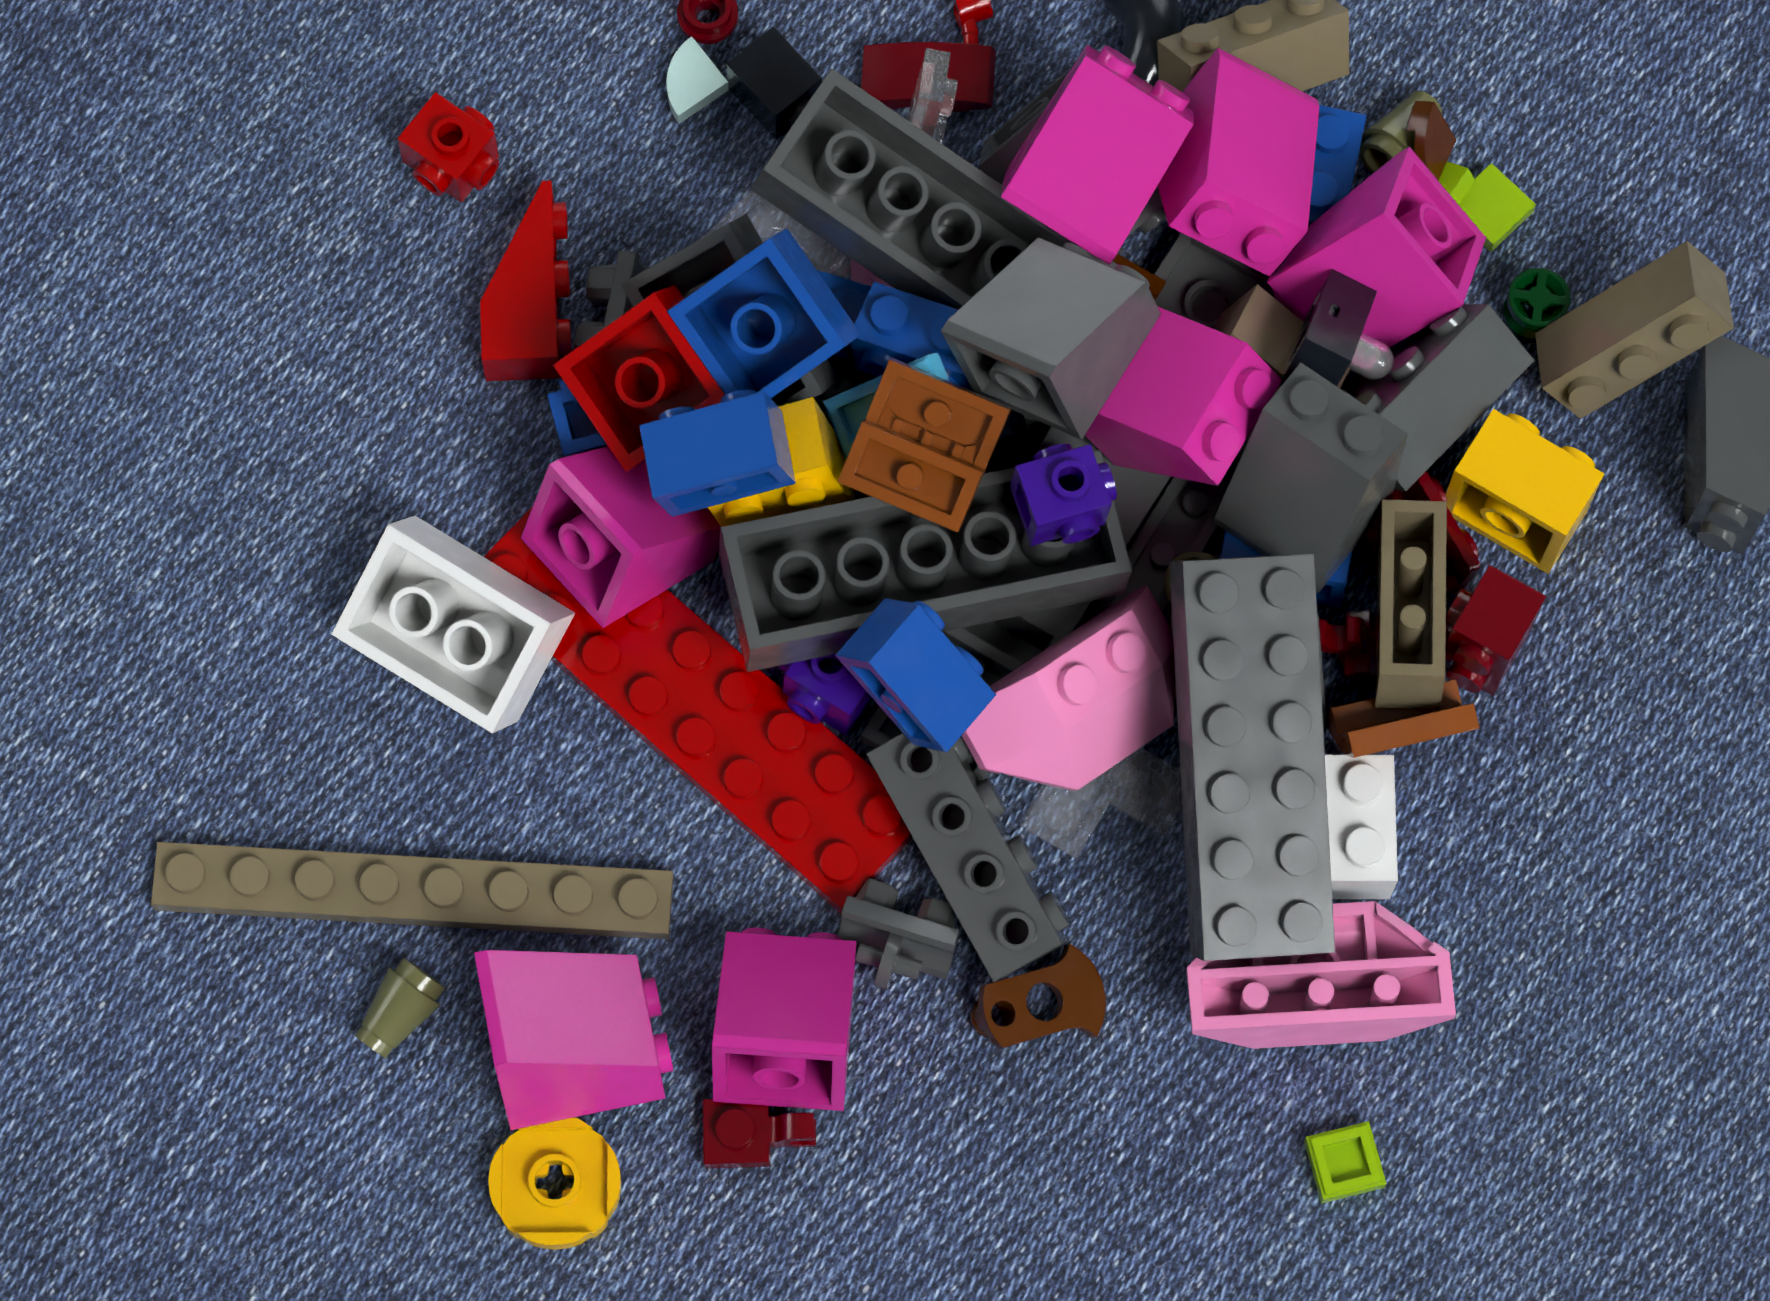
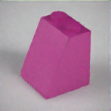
[1001,45,1194,265]
[1157,48,1320,277]
[1267,147,1486,370]
[1085,306,1282,486]
[521,446,721,628]
[712,928,856,1111]
[474,950,674,1130]

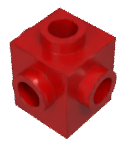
[397,92,499,203]

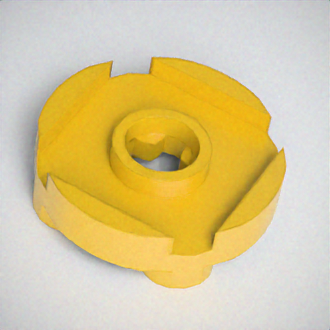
[488,1117,622,1250]

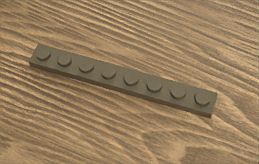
[151,842,674,940]

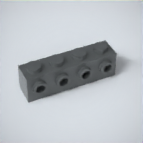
[867,733,1070,982]

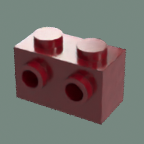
[1445,565,1546,696]

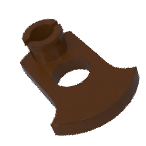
[970,944,1106,1049]

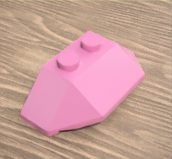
[961,585,1176,791]
[1186,901,1456,1049]

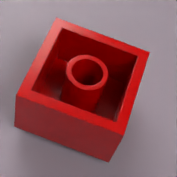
[553,285,725,472]

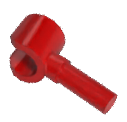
[953,0,993,45]

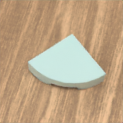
[666,36,728,124]

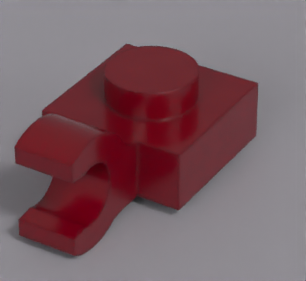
[1319,610,1376,691]
[703,1099,816,1169]

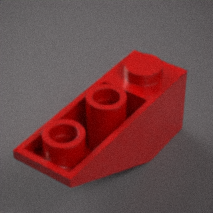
[480,180,572,382]

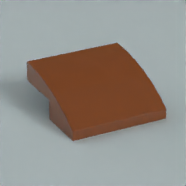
[837,358,1012,533]
[1326,679,1480,758]

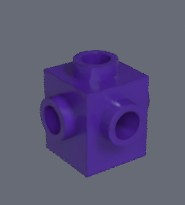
[1010,444,1117,546]
[780,654,872,736]

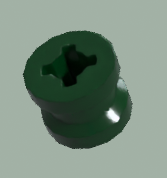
[1502,268,1571,343]

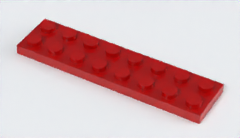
[484,506,913,914]

